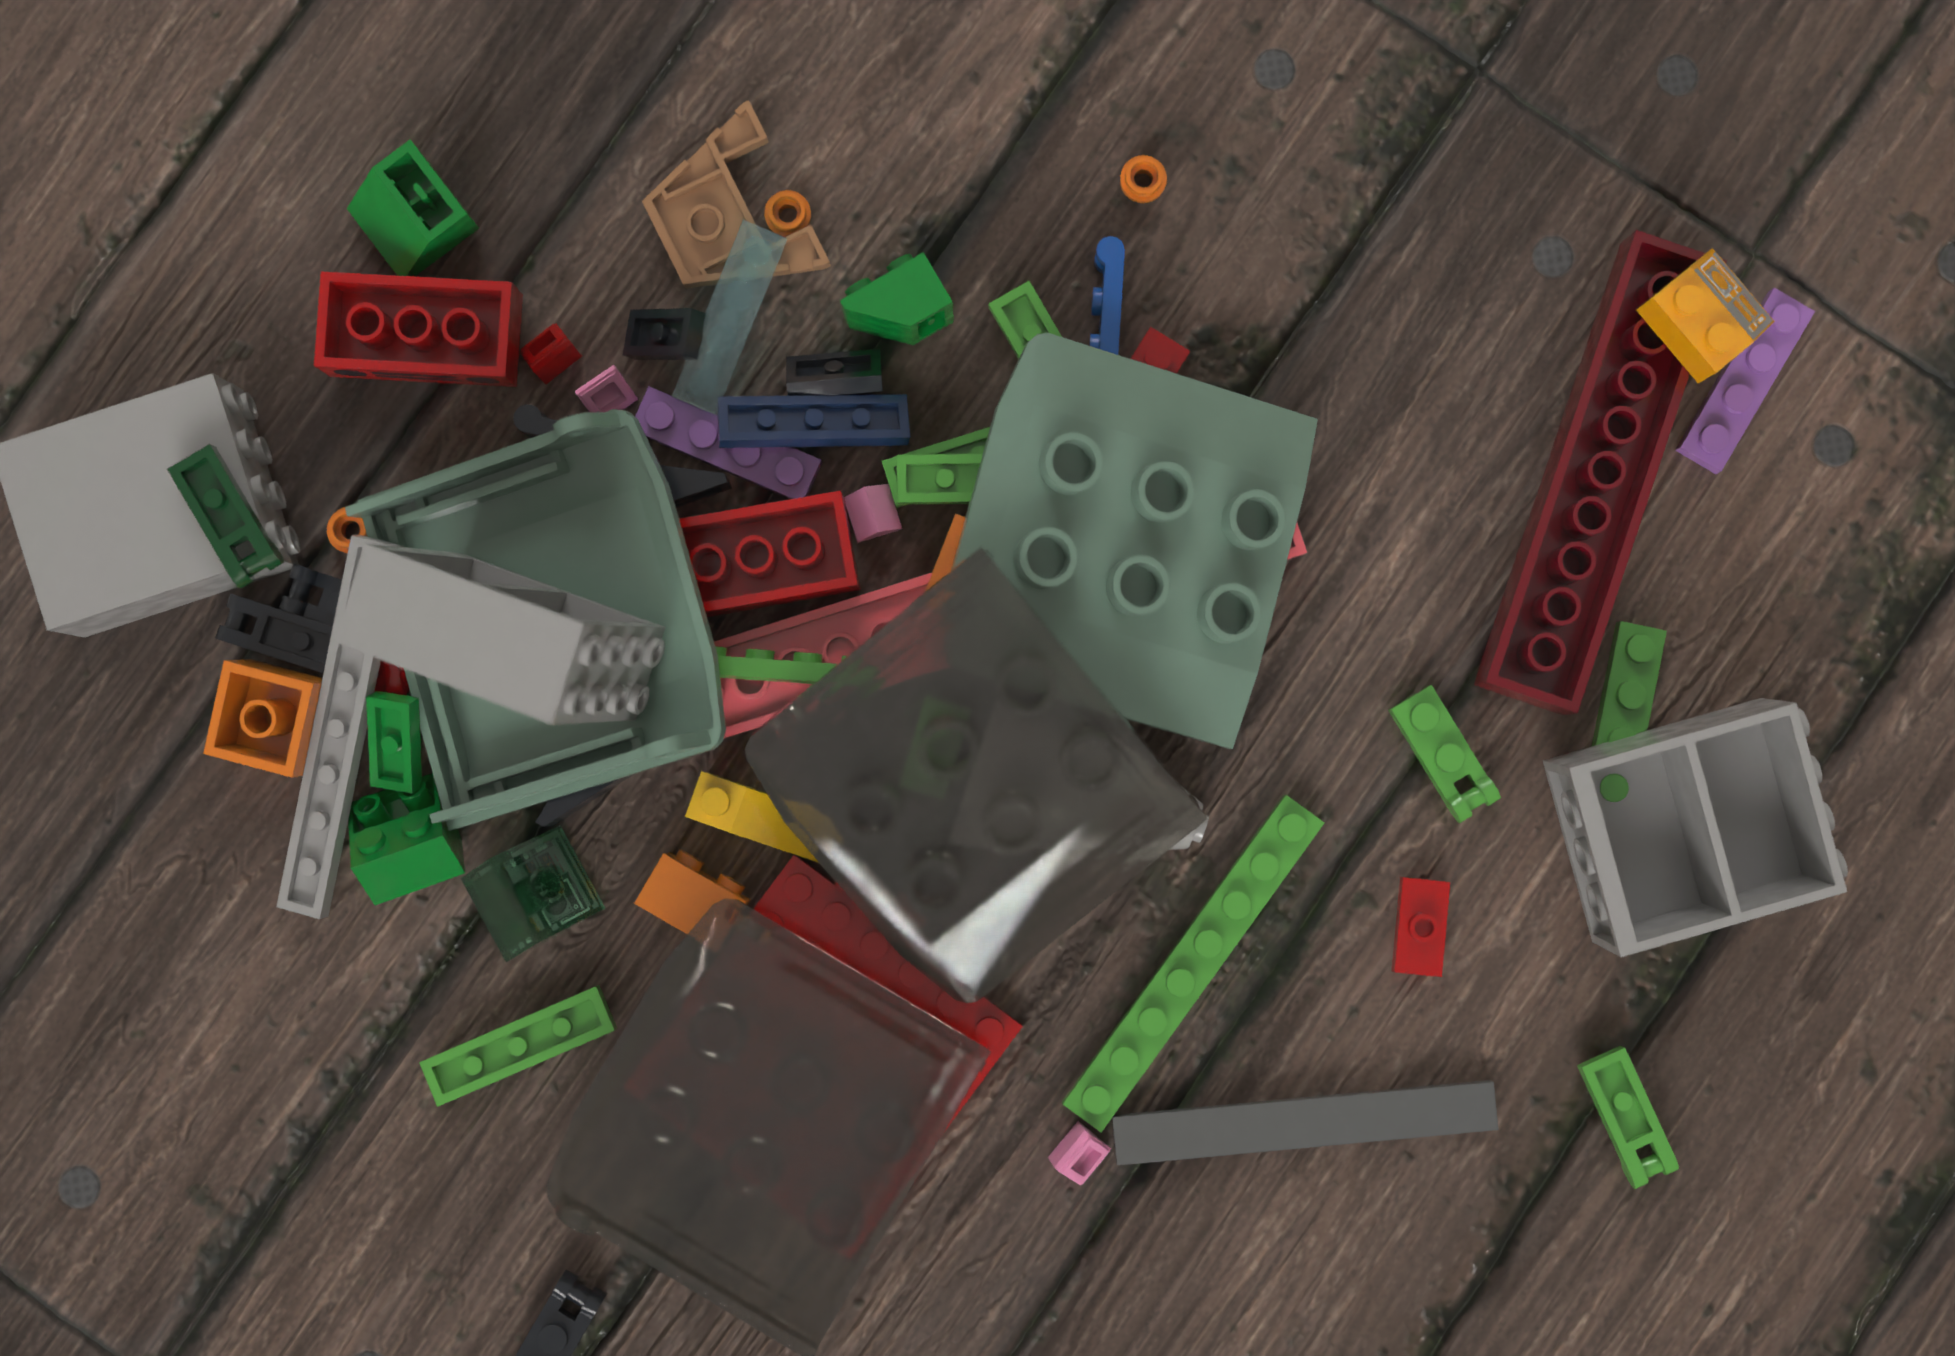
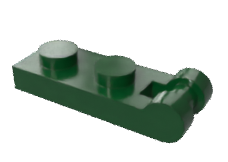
[167,444,284,588]

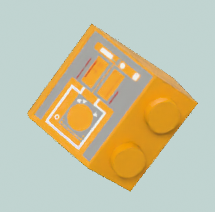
[1636,248,1775,383]

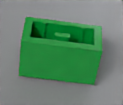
[347,140,479,277]
[840,252,954,345]
[348,773,465,906]

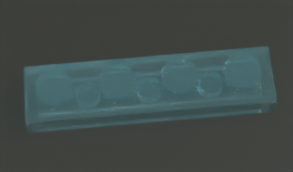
[672,219,788,415]

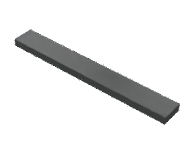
[1112,1080,1499,1165]

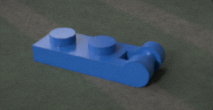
[1089,236,1125,355]

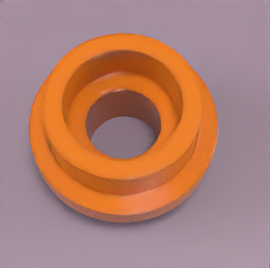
[1120,155,1167,203]
[764,190,811,238]
[327,507,367,554]

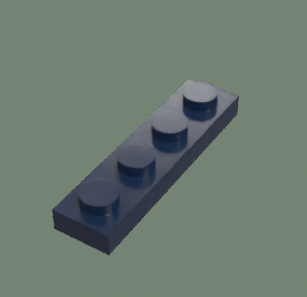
[717,394,910,448]

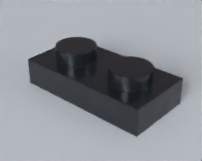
[622,308,706,360]
[786,349,883,396]

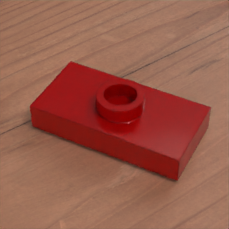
[1392,877,1450,977]

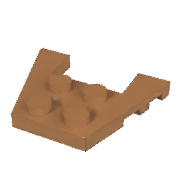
[642,100,831,289]

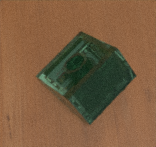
[460,825,605,962]

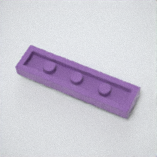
[1675,288,1815,474]
[635,386,822,499]

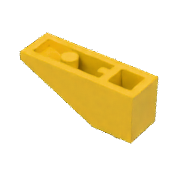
[685,771,837,864]

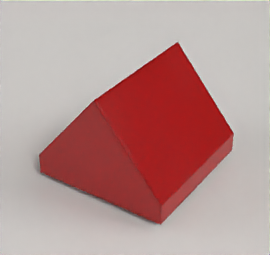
[519,323,582,385]

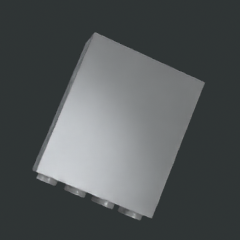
[0,373,301,638]
[334,543,665,725]
[1543,698,1848,957]

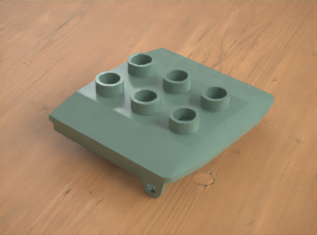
[942,333,1318,749]
[345,409,726,831]

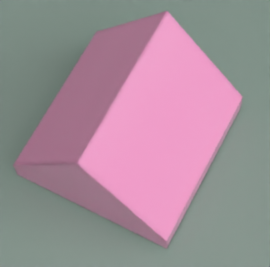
[575,365,638,413]
[844,484,902,543]
[1048,1121,1111,1185]

